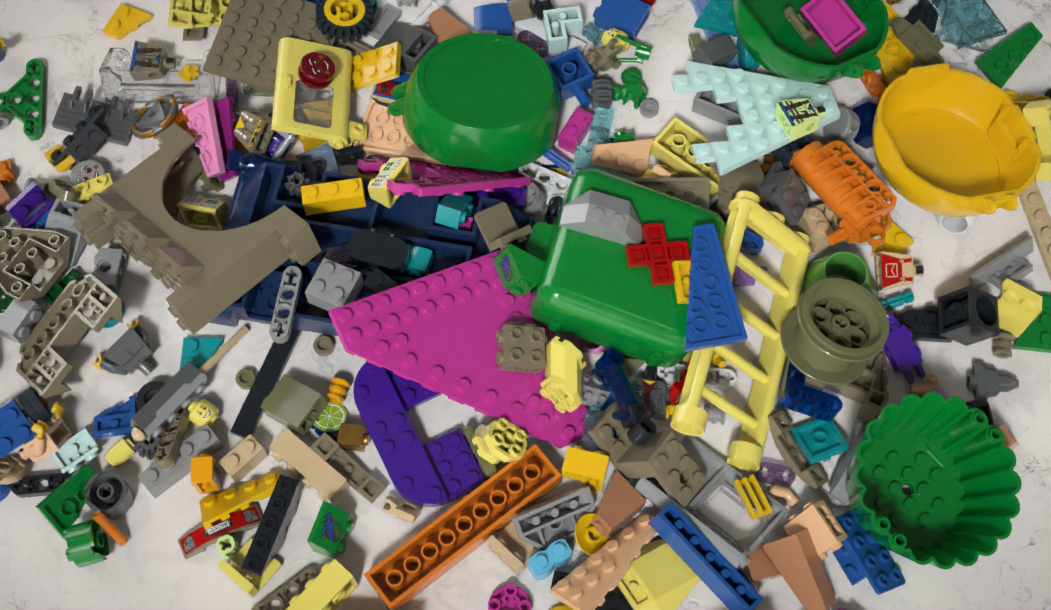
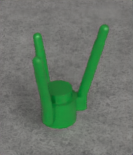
[615,34,652,64]

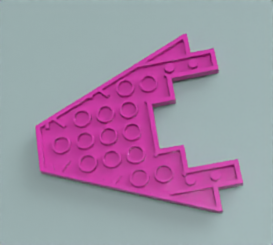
[357,156,531,197]

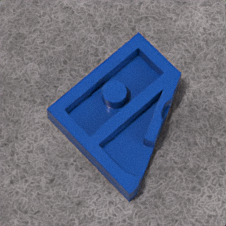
[93,395,137,439]

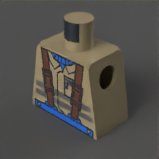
[129,41,176,81]

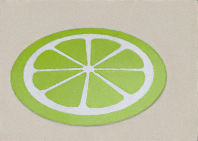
[313,401,348,432]

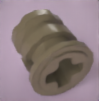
[993,332,1014,358]

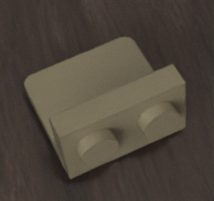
[474,202,533,252]

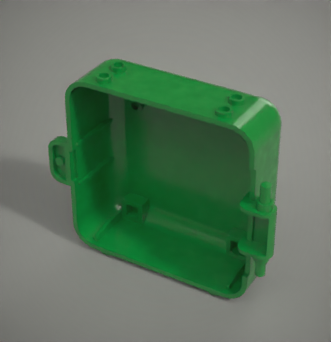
[525,168,726,368]

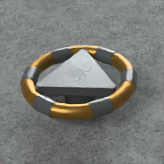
[131,95,179,139]

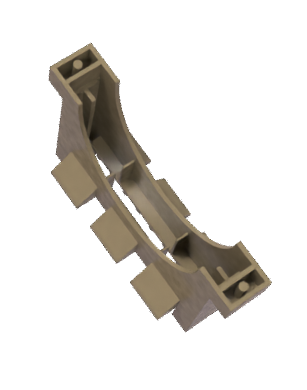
[71,123,321,335]

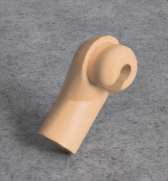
[910,374,938,395]

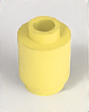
[104,437,136,468]

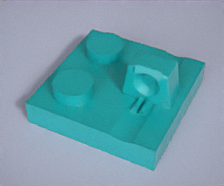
[791,415,849,465]

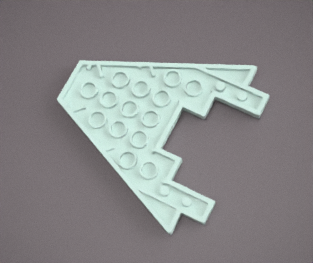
[671,61,841,176]

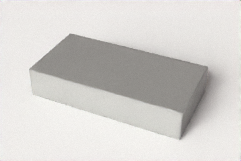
[367,4,401,40]

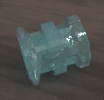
[582,22,605,47]

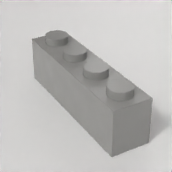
[137,424,224,499]

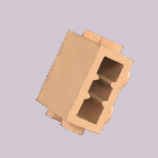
[784,501,848,561]

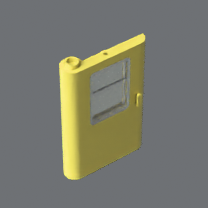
[271,37,352,149]

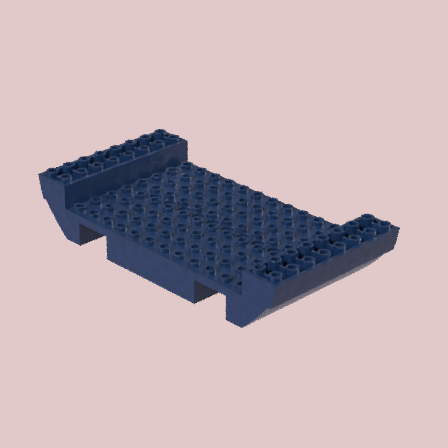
[209,162,536,336]

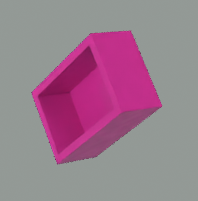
[800,0,867,58]

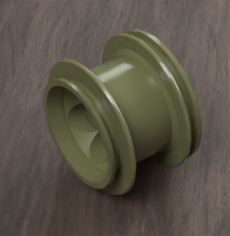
[780,278,889,385]

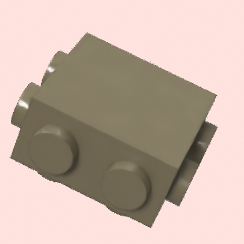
[496,322,547,374]

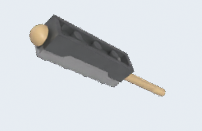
[130,326,249,441]

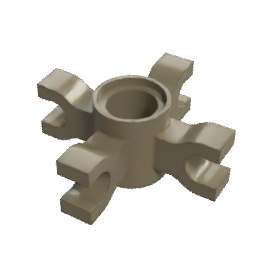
[583,38,623,79]

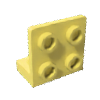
[998,278,1042,337]
[217,539,282,598]

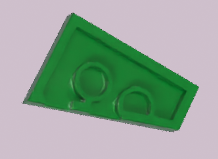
[1013,293,1051,353]
[35,464,96,538]

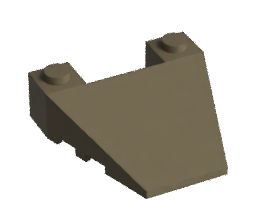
[798,348,889,423]

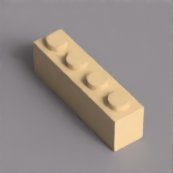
[269,428,350,504]

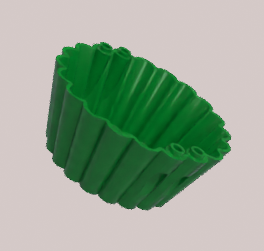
[846,392,1022,570]

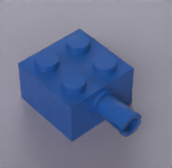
[545,47,595,108]

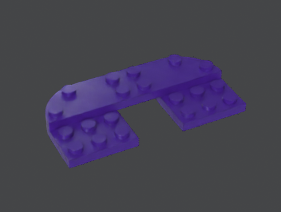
[353,362,485,507]

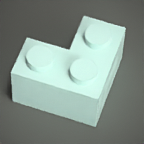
[543,5,583,54]

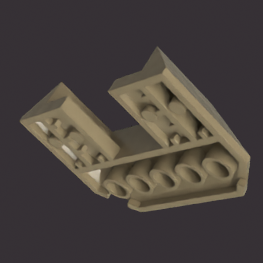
[16,273,123,398]

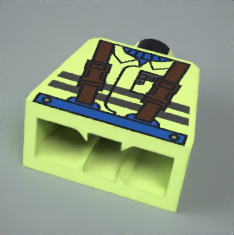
[774,98,826,141]

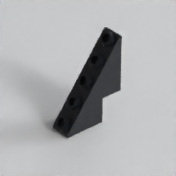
[241,474,300,576]

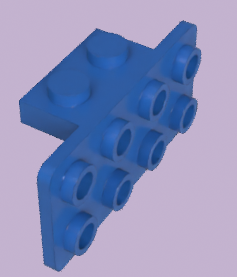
[832,511,906,595]

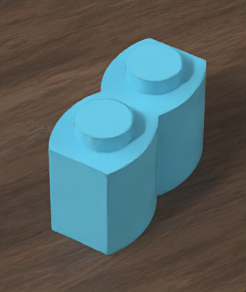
[528,539,572,581]

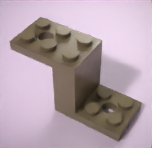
[587,403,708,509]

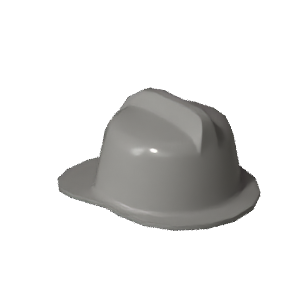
[518,181,545,215]

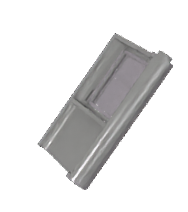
[635,435,788,570]

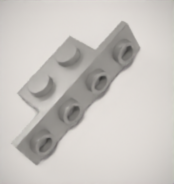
[969,236,1033,291]

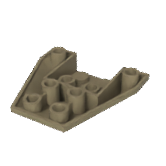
[0,227,71,302]

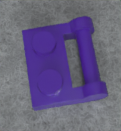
[4,182,54,229]

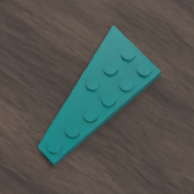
[694,0,738,37]

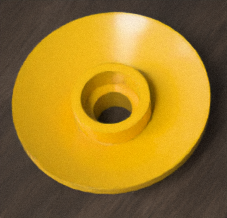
[574,513,612,555]

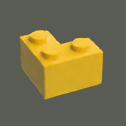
[562,446,609,492]

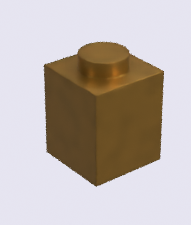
[337,423,370,452]

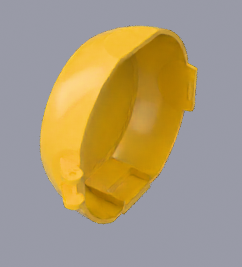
[872,63,1042,217]

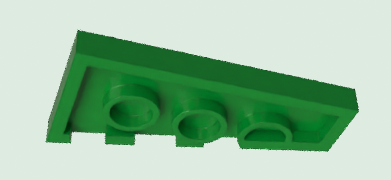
[975,22,1043,88]

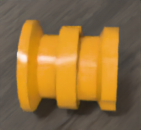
[326,377,350,404]

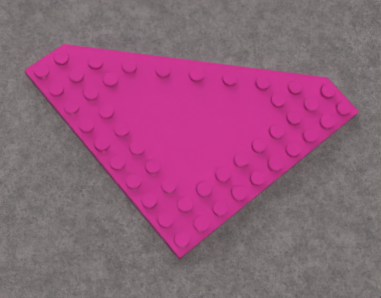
[328,250,593,449]

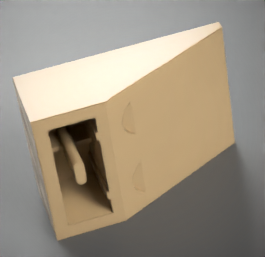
[796,203,845,254]

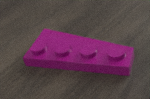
[213,96,240,182]

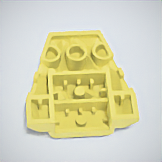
[168,0,230,29]

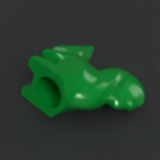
[611,67,647,110]

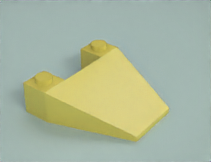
[1022,99,1051,181]

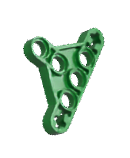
[0,59,46,141]

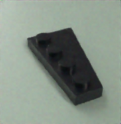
[887,306,952,343]

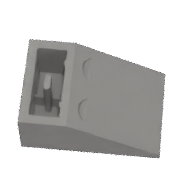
[44,197,86,267]

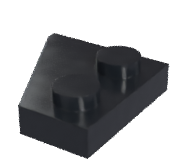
[903,0,942,33]

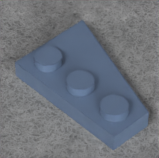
[296,143,341,182]

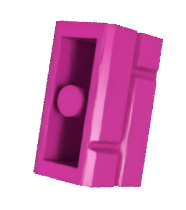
[558,107,593,154]

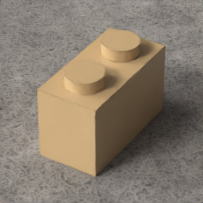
[218,434,268,484]

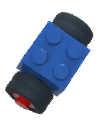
[0,387,53,458]

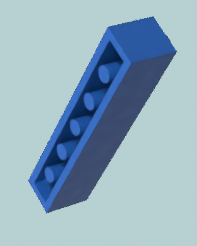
[648,501,763,610]

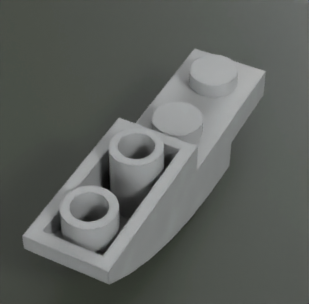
[828,422,867,506]

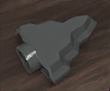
[966,362,1019,401]

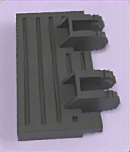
[52,86,138,146]

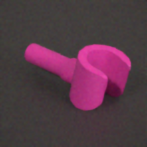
[459,217,474,231]

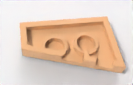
[590,139,652,177]

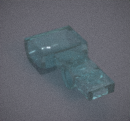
[571,107,614,176]

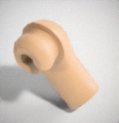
[767,484,800,507]

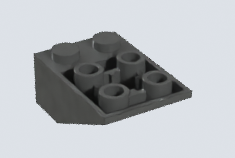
[373,22,438,72]

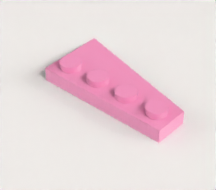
[182,97,226,178]

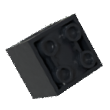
[938,285,1000,346]

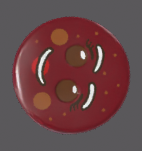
[298,52,335,89]

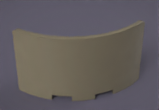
[707,141,766,214]

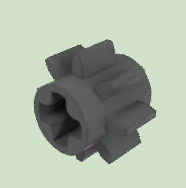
[285,171,311,197]

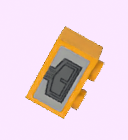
[191,454,221,495]

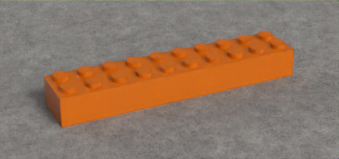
[364,444,562,610]

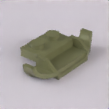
[889,17,945,66]

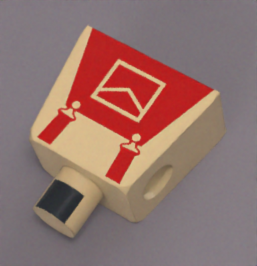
[875,251,924,291]

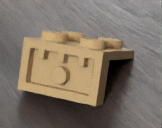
[486,520,543,576]

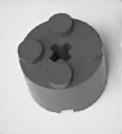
[84,471,134,520]

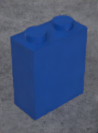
[593,0,651,41]

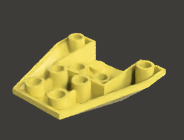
[617,539,700,610]

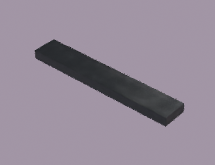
[230,327,301,439]

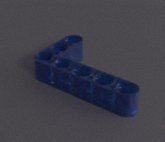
[778,356,843,422]

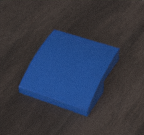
[474,3,514,36]

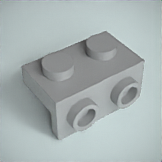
[581,372,611,408]

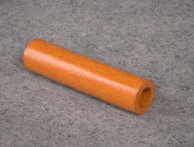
[92,510,128,546]

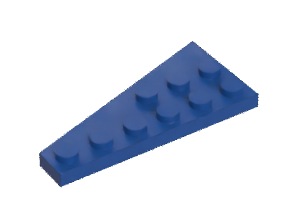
[684,223,748,352]

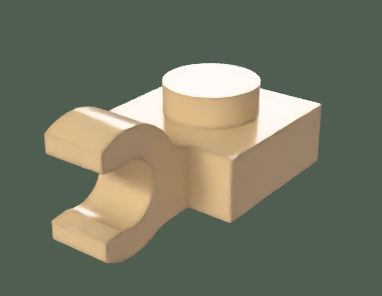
[382,495,423,523]

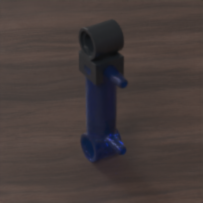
[225,149,322,182]
[591,348,657,446]

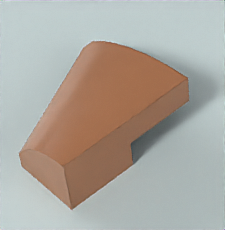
[737,537,782,583]

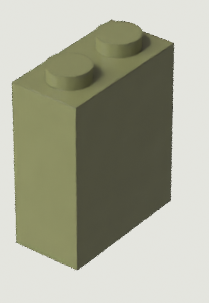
[260,374,328,436]

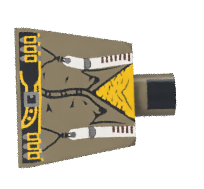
[234,110,274,154]

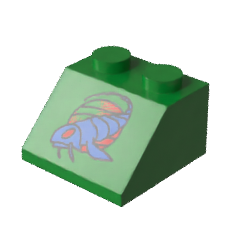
[493,244,545,296]
[307,501,354,560]

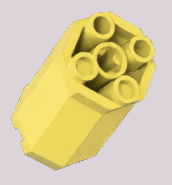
[539,336,586,413]
[472,418,527,464]

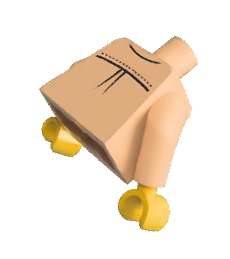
[19,402,73,462]

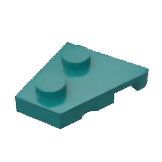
[180,337,224,370]

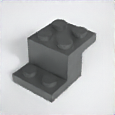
[760,161,811,226]

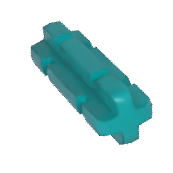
[880,291,914,311]

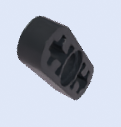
[11,473,70,498]

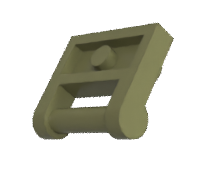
[783,6,817,48]

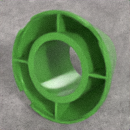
[800,252,878,298]

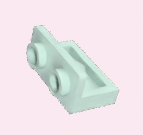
[50,428,100,474]

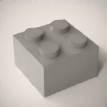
[305,258,363,311]

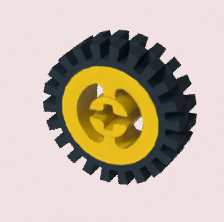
[315,0,373,43]

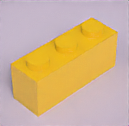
[301,178,366,215]

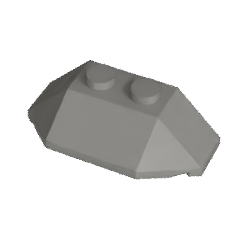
[559,190,642,245]
[512,486,596,550]

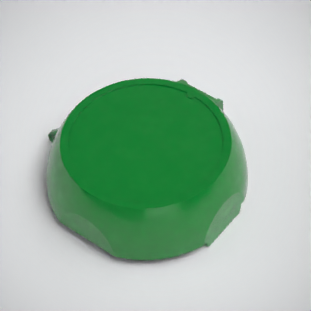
[731,0,889,84]
[388,31,561,172]

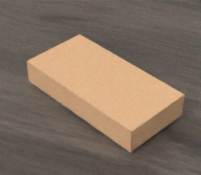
[652,164,681,178]

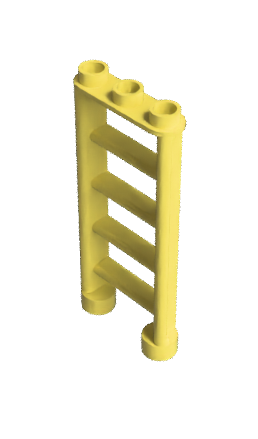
[670,191,812,472]

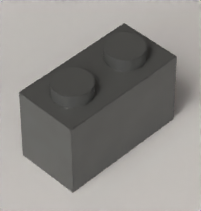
[692,34,739,67]

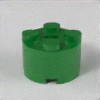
[63,519,110,568]

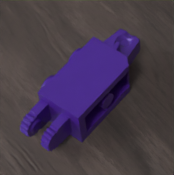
[883,313,926,385]

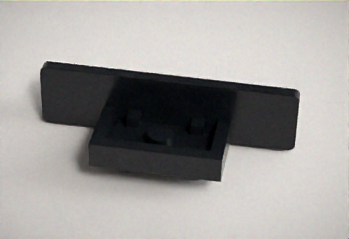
[49,104,108,166]

